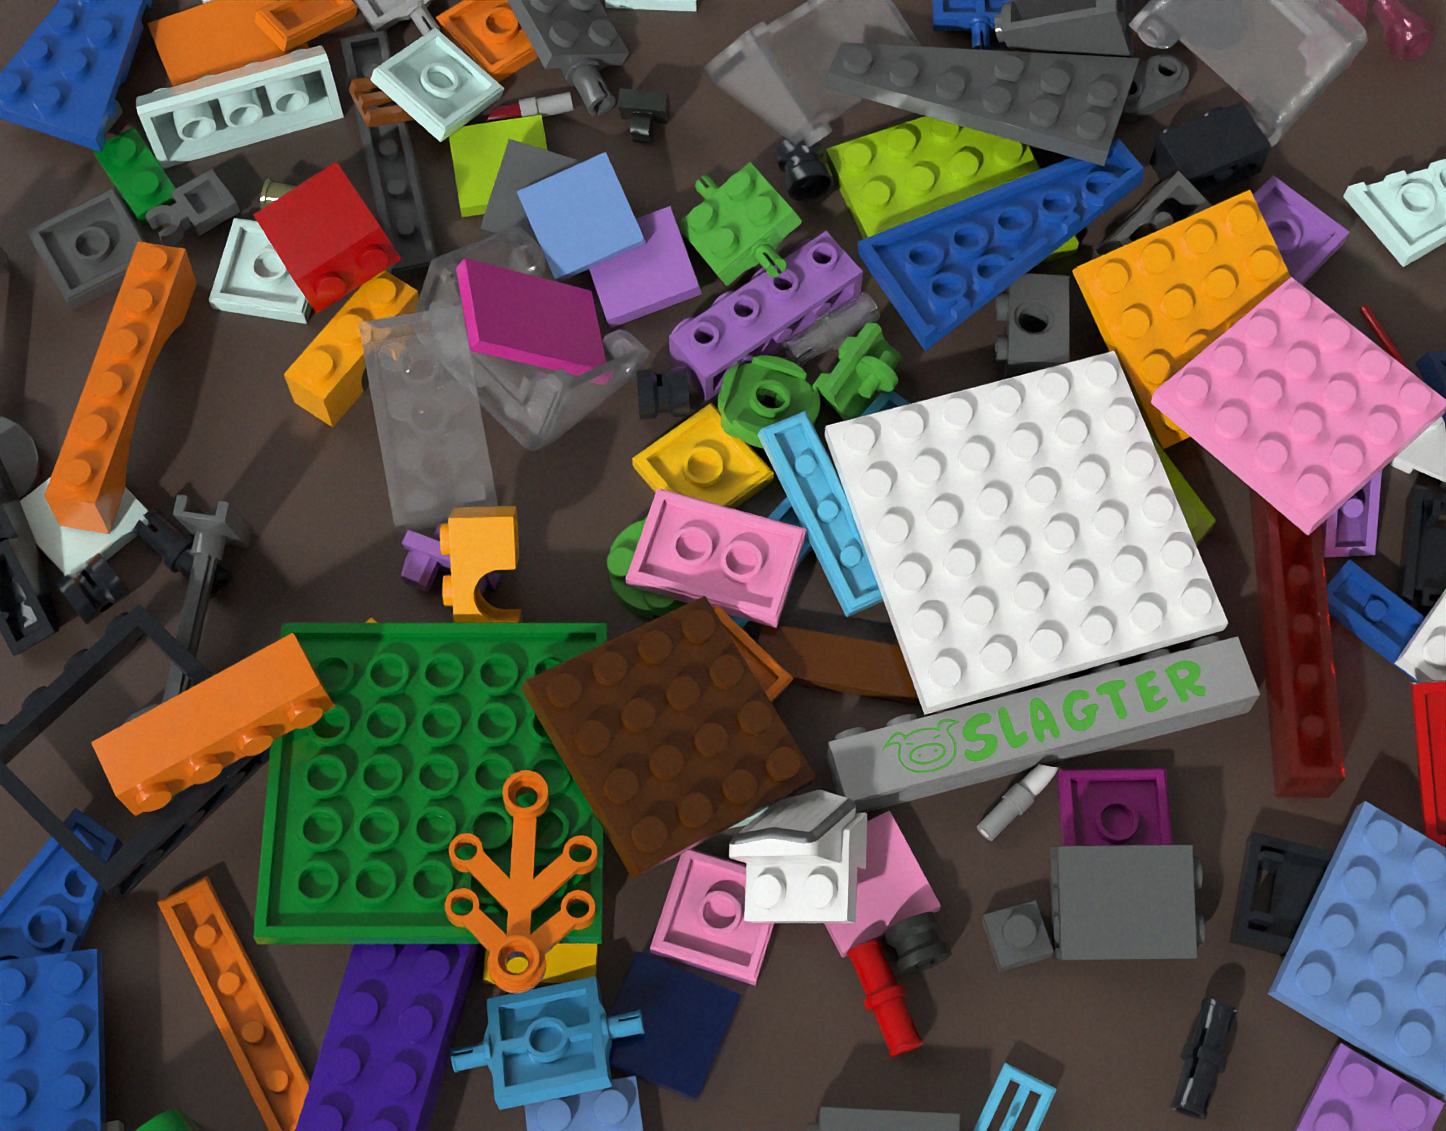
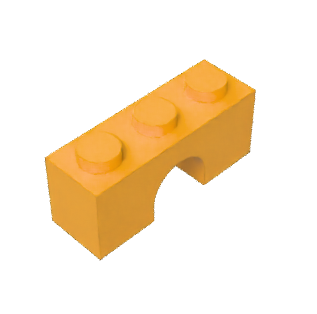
[284,270,425,428]
[440,506,523,623]

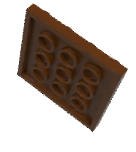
[521,596,817,880]

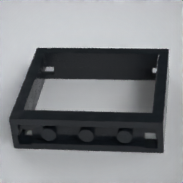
[0,604,271,903]

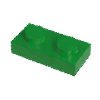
[92,127,176,227]

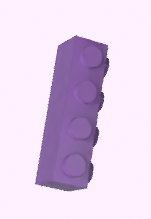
[669,231,863,401]

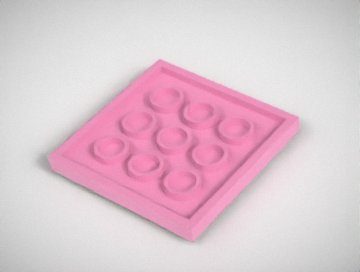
[1151,277,1446,535]

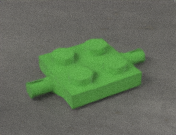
[677,162,802,286]

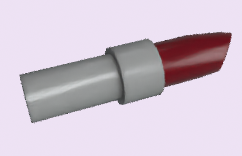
[486,92,574,123]

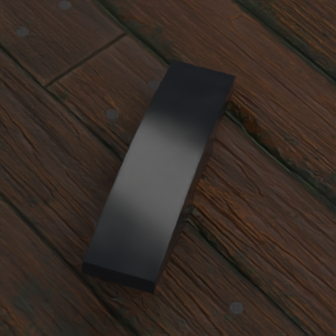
[0,458,60,656]

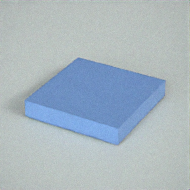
[517,152,646,282]

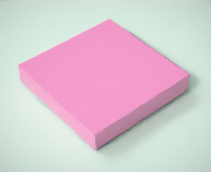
[824,811,941,958]
[650,848,775,986]

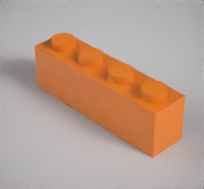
[91,633,335,817]

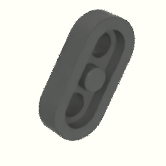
[1119,55,1189,123]

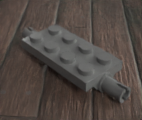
[507,0,629,116]

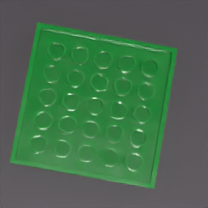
[253,623,608,944]

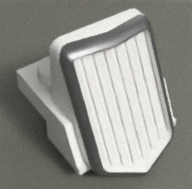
[729,790,867,923]

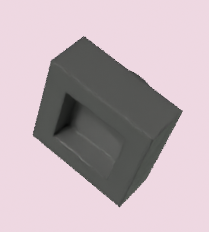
[981,900,1054,972]

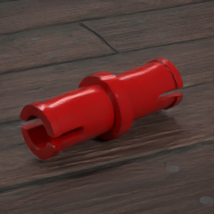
[846,939,924,1058]

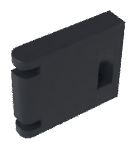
[1397,488,1446,612]
[1229,832,1334,956]

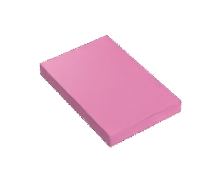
[626,488,807,628]

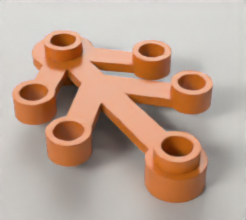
[445,770,598,993]

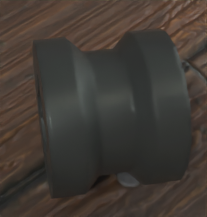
[883,912,952,976]

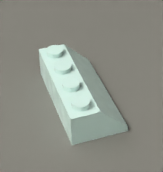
[136,45,344,169]

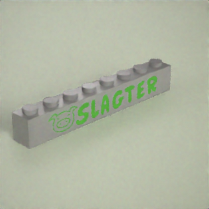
[826,636,1260,813]

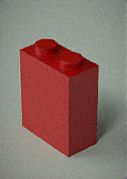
[253,161,401,313]

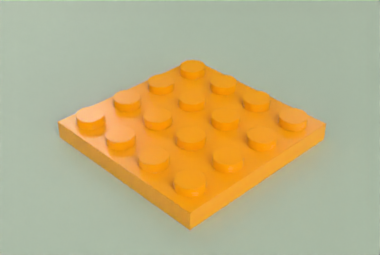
[1072,190,1291,449]

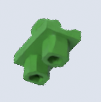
[812,323,902,421]

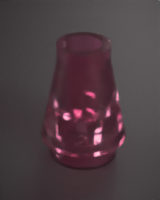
[1372,0,1434,61]

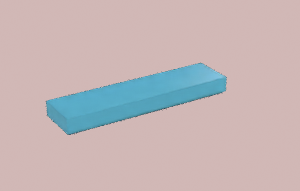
[757,411,884,617]

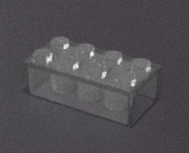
[358,305,499,533]

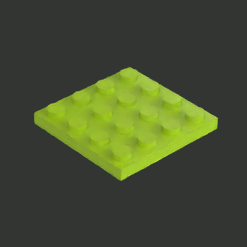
[825,116,1079,267]

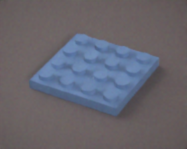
[1268,801,1446,1100]

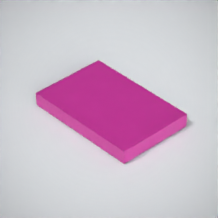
[456,258,608,381]

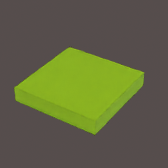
[449,115,548,217]

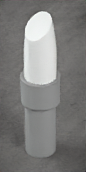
[977,764,1058,841]

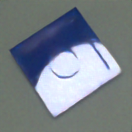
[609,952,741,1102]

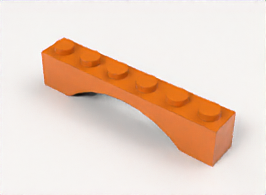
[44,241,197,534]

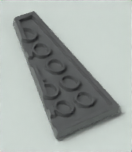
[825,42,1140,166]

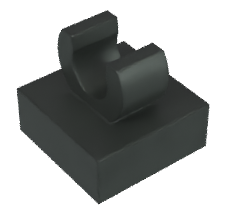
[618,88,670,143]

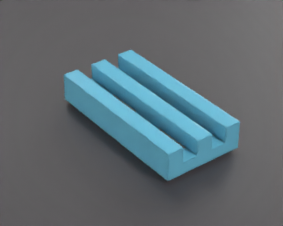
[973,1063,1057,1131]

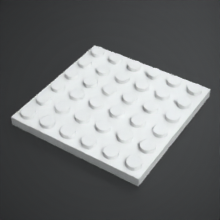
[824,351,1228,715]

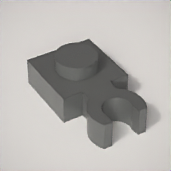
[145,169,240,246]

